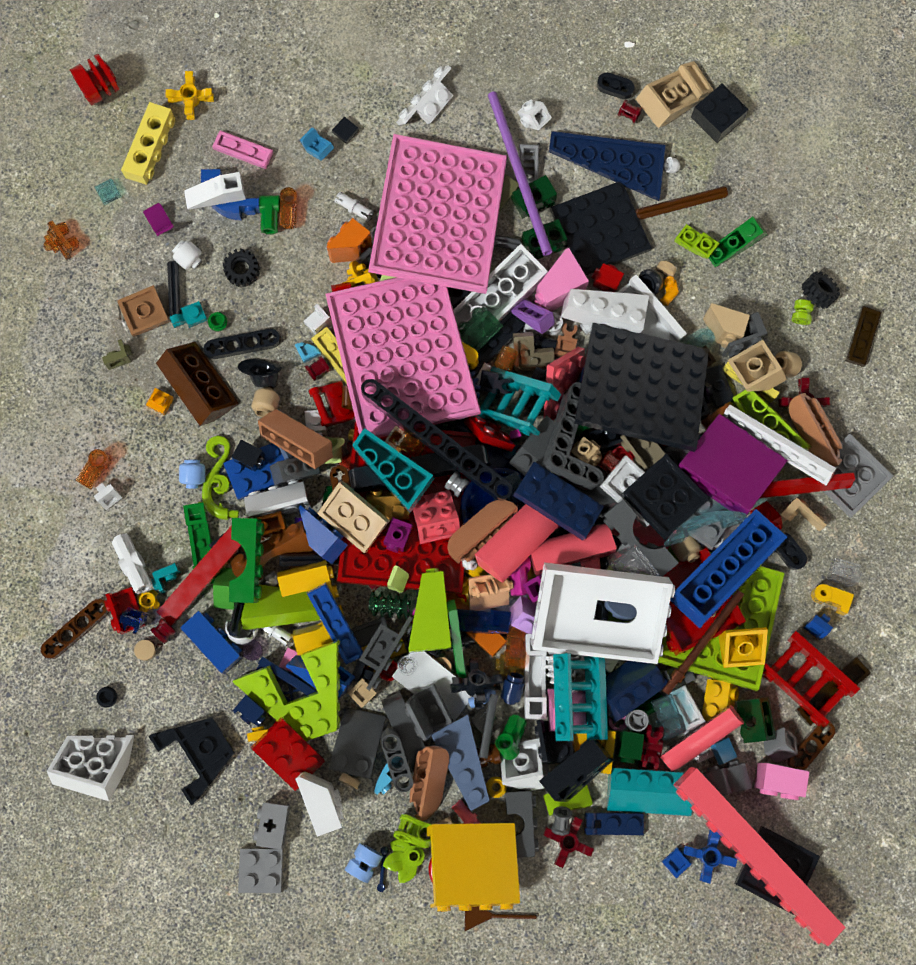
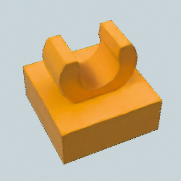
[146,388,174,415]

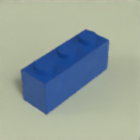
[180,611,243,675]

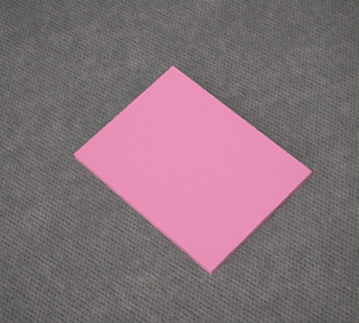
[368,134,507,294]
[325,278,481,438]

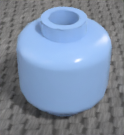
[179,459,205,489]

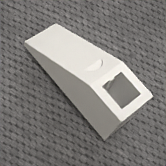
[184,172,246,210]

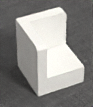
[304,304,332,335]

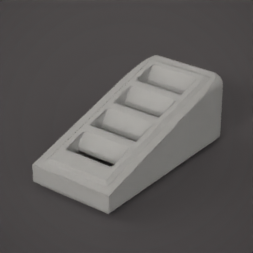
[519,144,539,183]

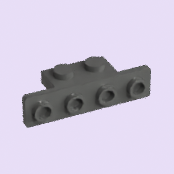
[359,616,413,691]

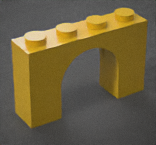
[277,560,344,655]

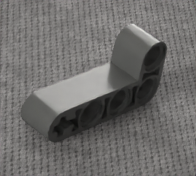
[381,691,425,773]

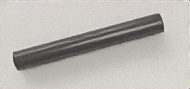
[479,694,498,758]

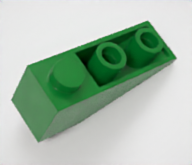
[709,216,768,268]

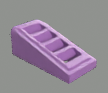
[511,299,555,334]

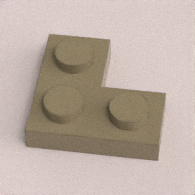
[513,332,554,372]

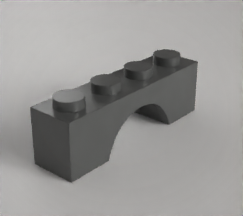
[603,498,678,577]

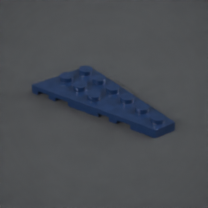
[549,131,666,201]

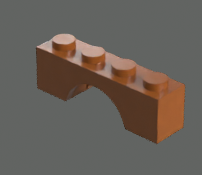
[230,521,313,580]

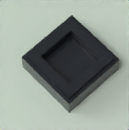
[332,117,359,144]

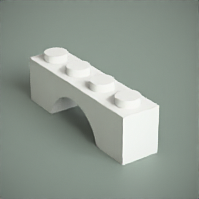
[524,634,547,720]

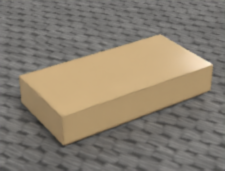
[678,61,713,99]

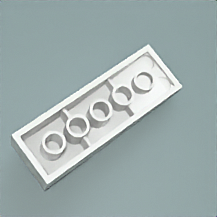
[453,244,548,348]

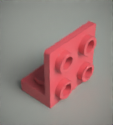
[413,490,460,544]

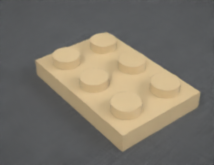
[317,481,390,553]

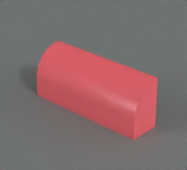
[475,504,558,583]
[530,523,617,576]
[661,705,744,772]

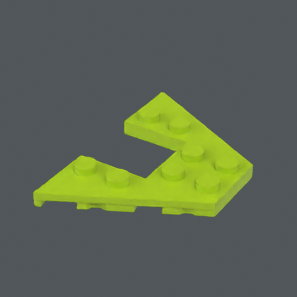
[233,640,340,741]

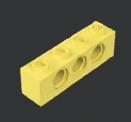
[121,102,175,185]

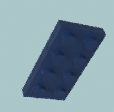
[513,462,604,540]

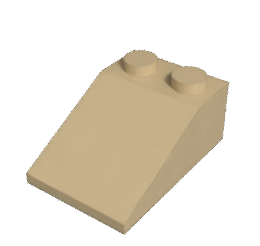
[636,70,705,128]

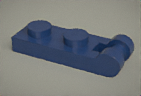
[584,813,644,836]

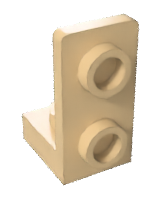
[780,497,827,531]

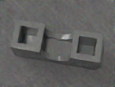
[505,791,539,858]

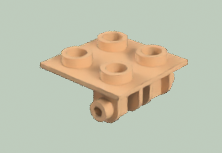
[469,574,513,612]

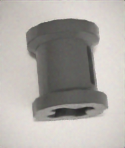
[551,806,572,836]

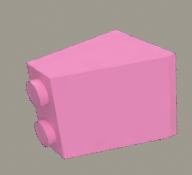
[534,248,589,312]

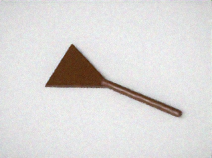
[464,906,537,932]

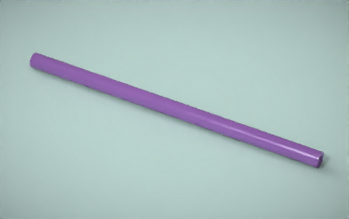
[488,91,552,256]

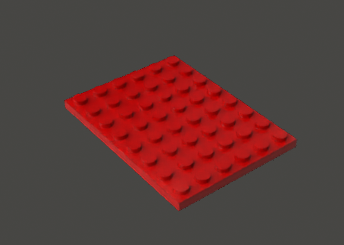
[337,421,476,594]

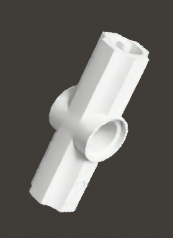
[111,533,153,594]

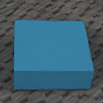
[711,738,737,765]

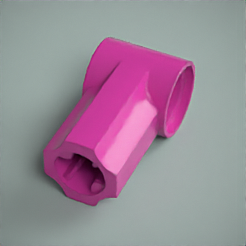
[509,557,531,596]

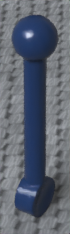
[377,846,389,892]

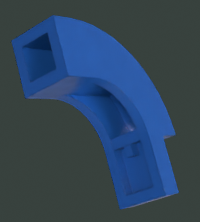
[201,169,260,220]

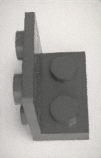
[722,312,767,358]

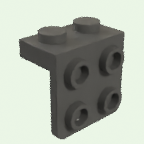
[405,684,453,741]

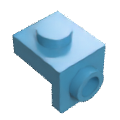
[300,127,334,161]

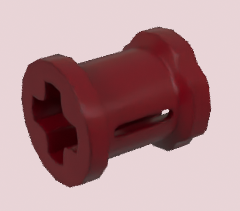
[618,99,642,124]
[304,356,331,381]

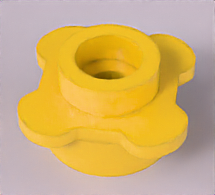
[137,590,160,613]

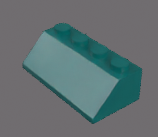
[607,768,692,816]

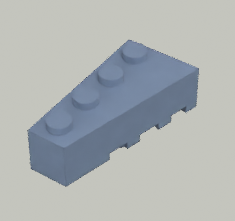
[431,715,489,811]

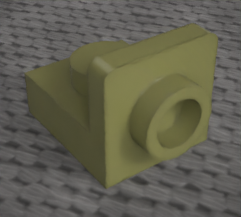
[102,339,132,370]

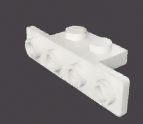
[396,65,453,125]

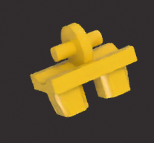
[341,260,379,288]

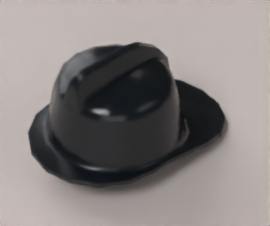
[238,358,282,389]

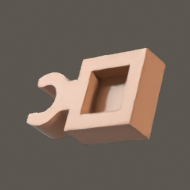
[554,323,578,357]

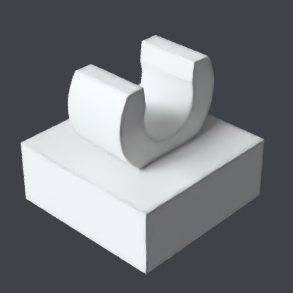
[94,483,122,510]

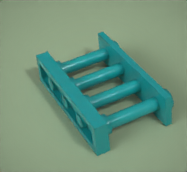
[475,367,561,436]
[553,653,608,741]

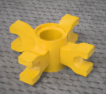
[165,71,214,120]

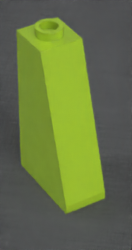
[408,568,451,653]
[241,585,320,630]

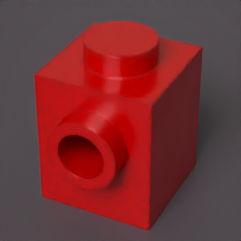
[592,263,624,292]

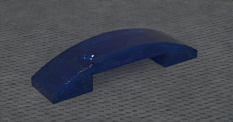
[447,609,511,634]

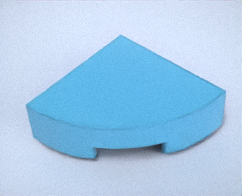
[295,343,321,363]

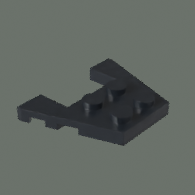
[148,717,235,806]

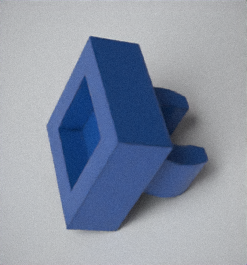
[804,613,833,640]

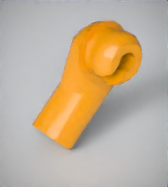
[660,276,679,306]

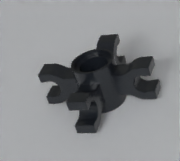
[450,658,503,709]

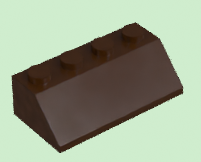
[156,342,239,426]

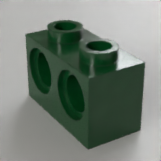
[521,219,567,259]
[615,731,644,764]

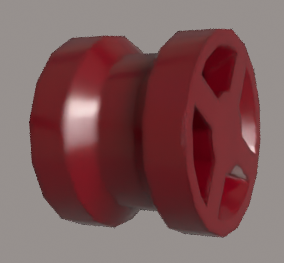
[150,618,177,644]

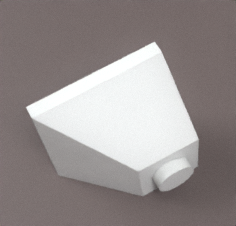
[501,738,549,791]

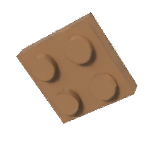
[117,285,170,337]

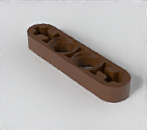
[41,599,109,659]

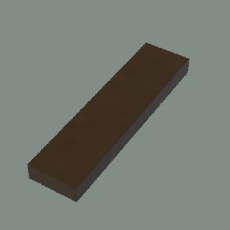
[795,657,871,726]

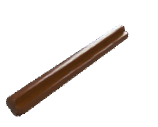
[636,186,728,220]

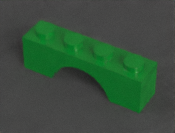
[229,518,264,603]

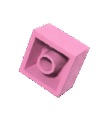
[754,763,809,800]

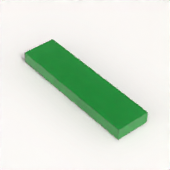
[447,599,466,678]

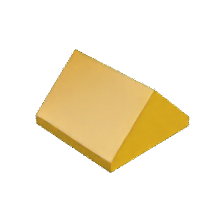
[718,627,768,668]

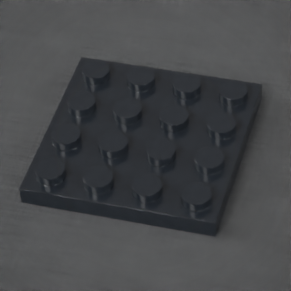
[550,182,652,276]

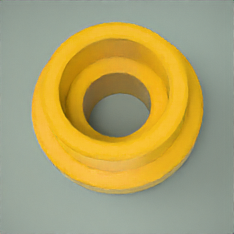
[486,776,507,798]

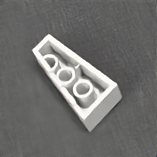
[561,289,649,333]

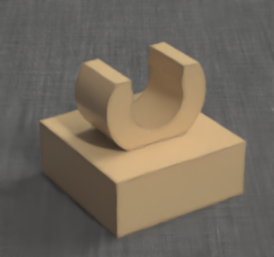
[348,678,377,708]

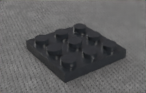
[621,454,710,540]
[734,826,820,915]

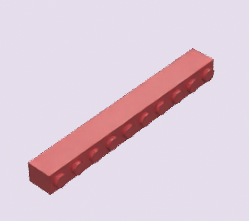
[673,767,846,946]

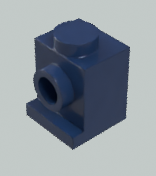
[232,695,267,727]

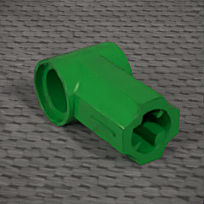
[259,195,280,235]
[495,714,527,760]

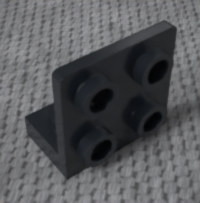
[534,719,575,764]

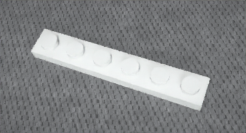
[723,405,836,485]

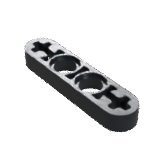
[203,329,281,359]

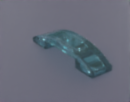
[664,511,747,547]

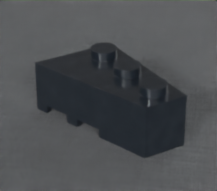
[539,739,614,802]

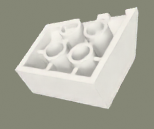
[47,735,134,801]
[295,772,344,837]

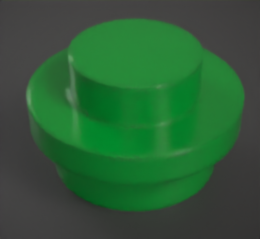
[208,312,228,332]

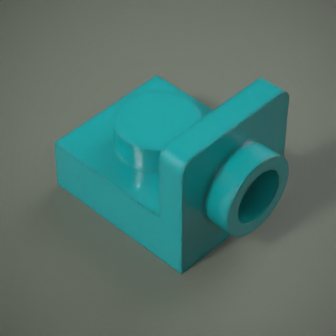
[151,563,181,593]

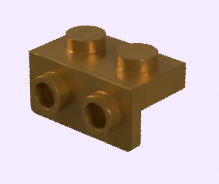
[366,489,409,520]

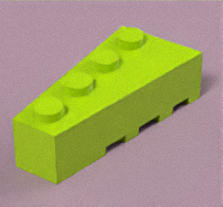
[733,390,812,450]

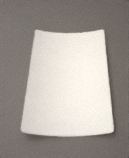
[392,651,472,722]

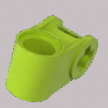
[393,814,431,848]

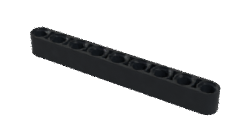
[361,379,512,501]

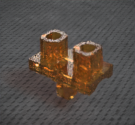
[43,220,79,260]

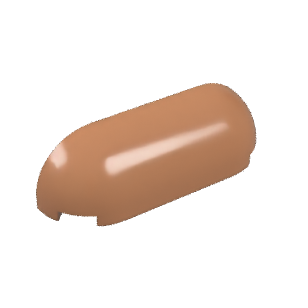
[789,393,842,467]
[448,500,518,563]
[410,746,449,821]

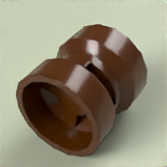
[476,743,501,768]

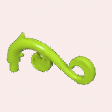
[198,435,239,520]

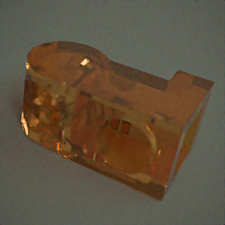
[384,425,425,457]
[504,627,526,668]

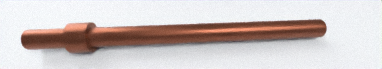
[662,590,744,695]

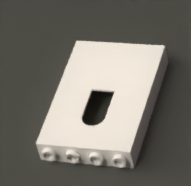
[530,562,675,664]

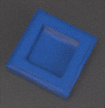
[661,847,692,878]

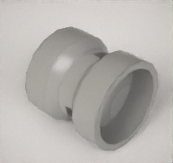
[625,710,649,732]

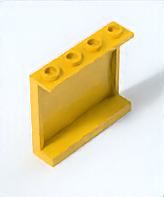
[427,823,520,912]

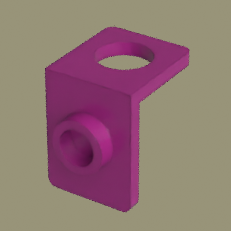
[143,203,174,236]

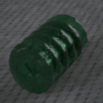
[368,590,412,620]

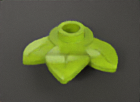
[383,839,425,883]

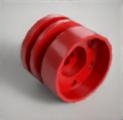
[69,54,120,106]

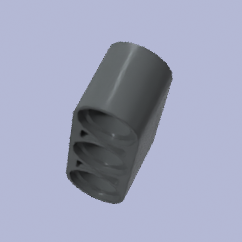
[381,728,413,792]

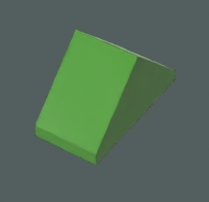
[213,568,237,610]

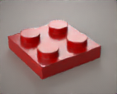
[463,416,515,452]

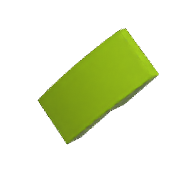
[674,224,719,259]
[544,785,593,816]

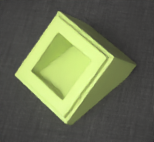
[387,565,409,593]

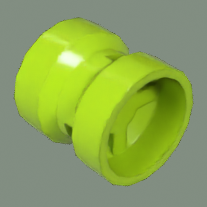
[791,299,815,325]

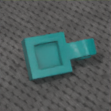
[169,301,207,328]

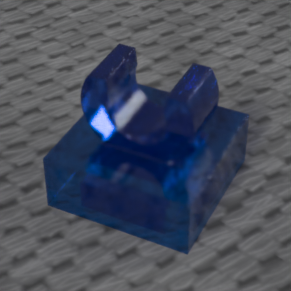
[119,607,148,634]

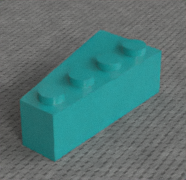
[352,428,434,513]

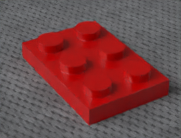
[251,717,325,791]

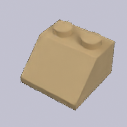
[703,303,750,348]
[728,340,787,392]

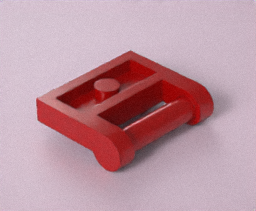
[308,381,355,427]

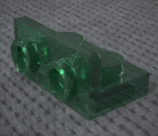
[458,306,503,351]

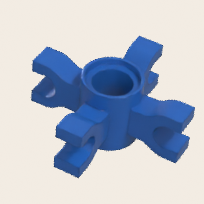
[683,830,737,884]

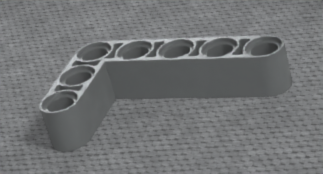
[542,382,604,492]

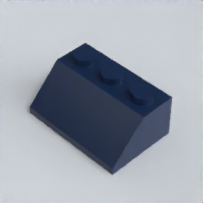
[606,661,668,722]

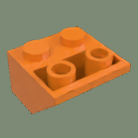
[327,218,373,263]

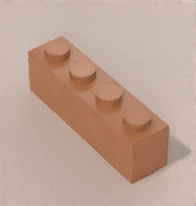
[258,409,333,469]

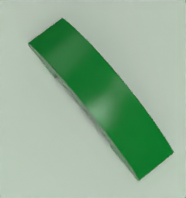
[183,502,216,584]

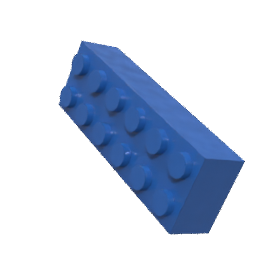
[670,509,787,628]

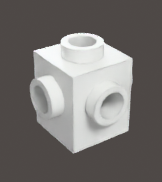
[517,100,552,130]

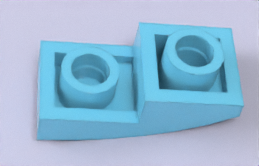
[374,757,402,795]

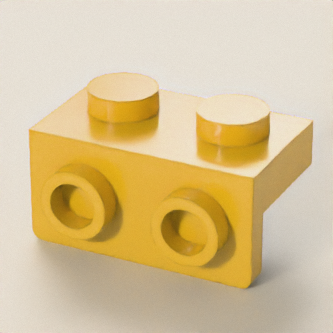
[702,679,739,721]

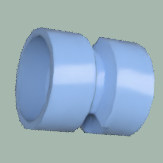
[344,843,383,883]

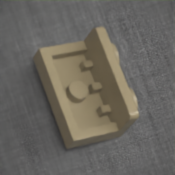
[620,435,665,470]

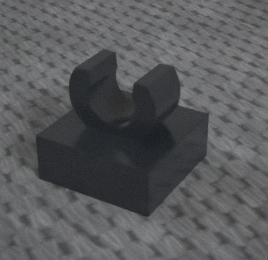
[352,659,374,682]

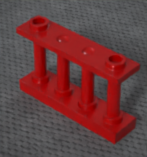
[762,631,861,727]

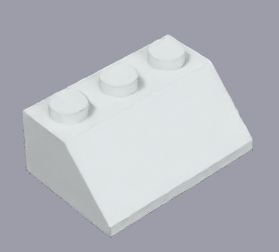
[244,480,311,518]

